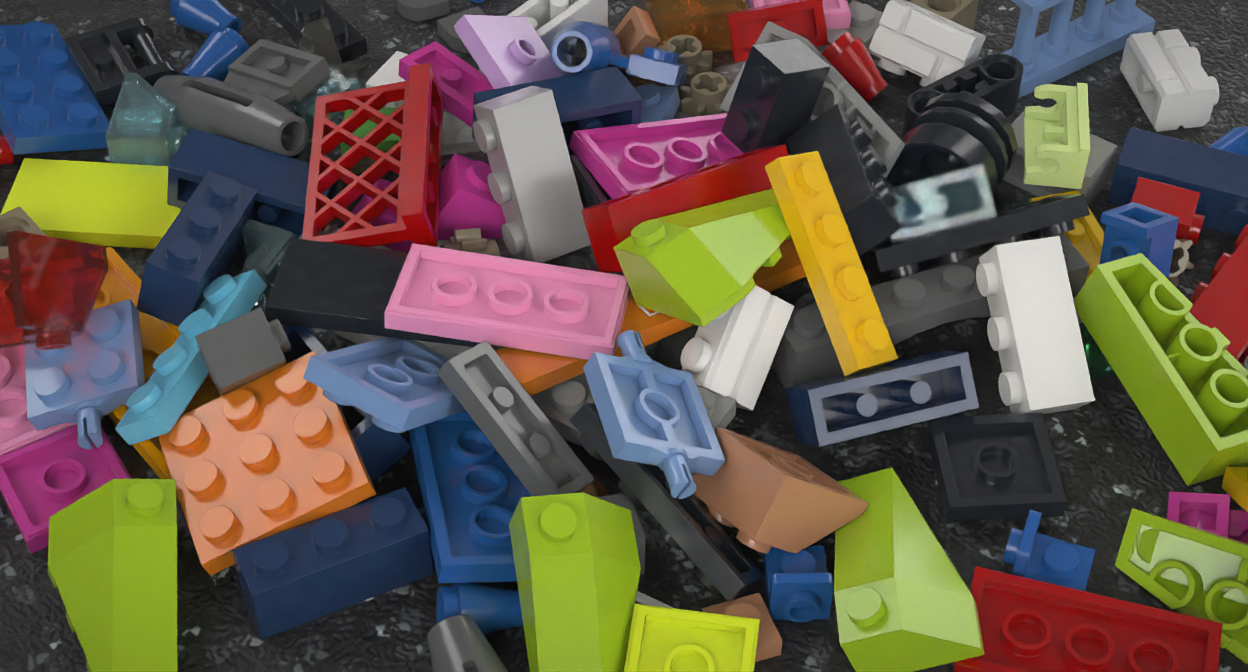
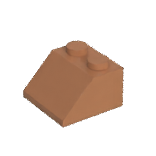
[692,427,869,554]

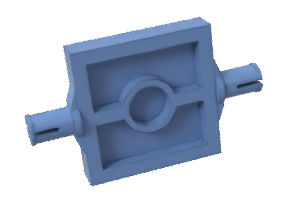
[24,286,145,449]
[583,330,726,499]

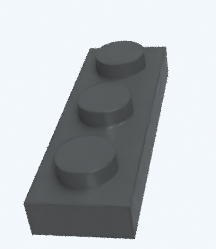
[437,340,595,496]

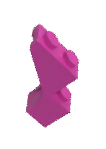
[351,153,506,252]

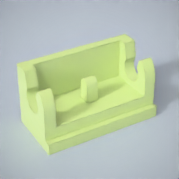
[1023,83,1090,189]

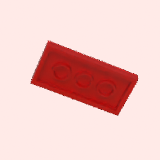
[953,566,1223,672]

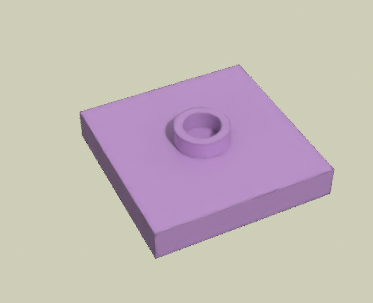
[453,15,563,89]

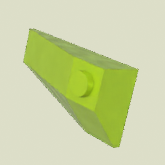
[509,492,641,672]

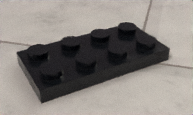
[859,194,1090,279]

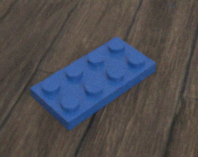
[0,21,114,154]
[409,410,532,583]

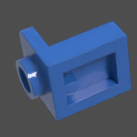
[1003,510,1096,591]
[763,546,834,623]

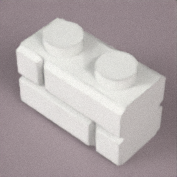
[868,0,985,87]
[1120,29,1219,132]
[680,286,794,411]

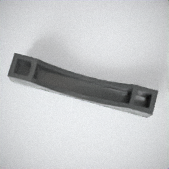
[771,233,1089,391]

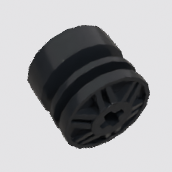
[886,93,1018,228]

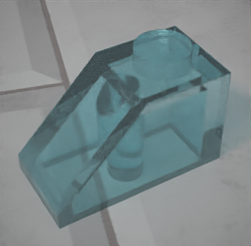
[105,72,188,166]
[890,163,997,243]

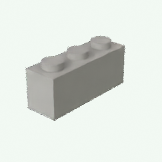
[473,86,591,263]

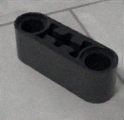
[901,54,1024,140]

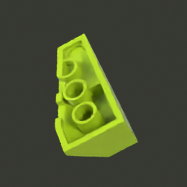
[613,188,792,327]
[834,467,985,672]
[48,479,177,672]
[1115,508,1248,665]

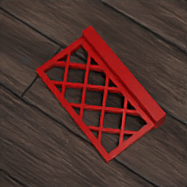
[302,63,444,247]

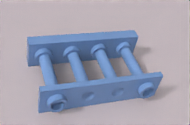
[1001,0,1156,99]

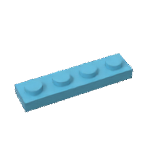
[115,269,267,445]

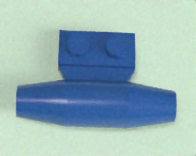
[551,21,688,86]

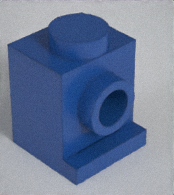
[1099,202,1179,278]

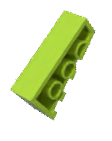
[1074,253,1248,486]

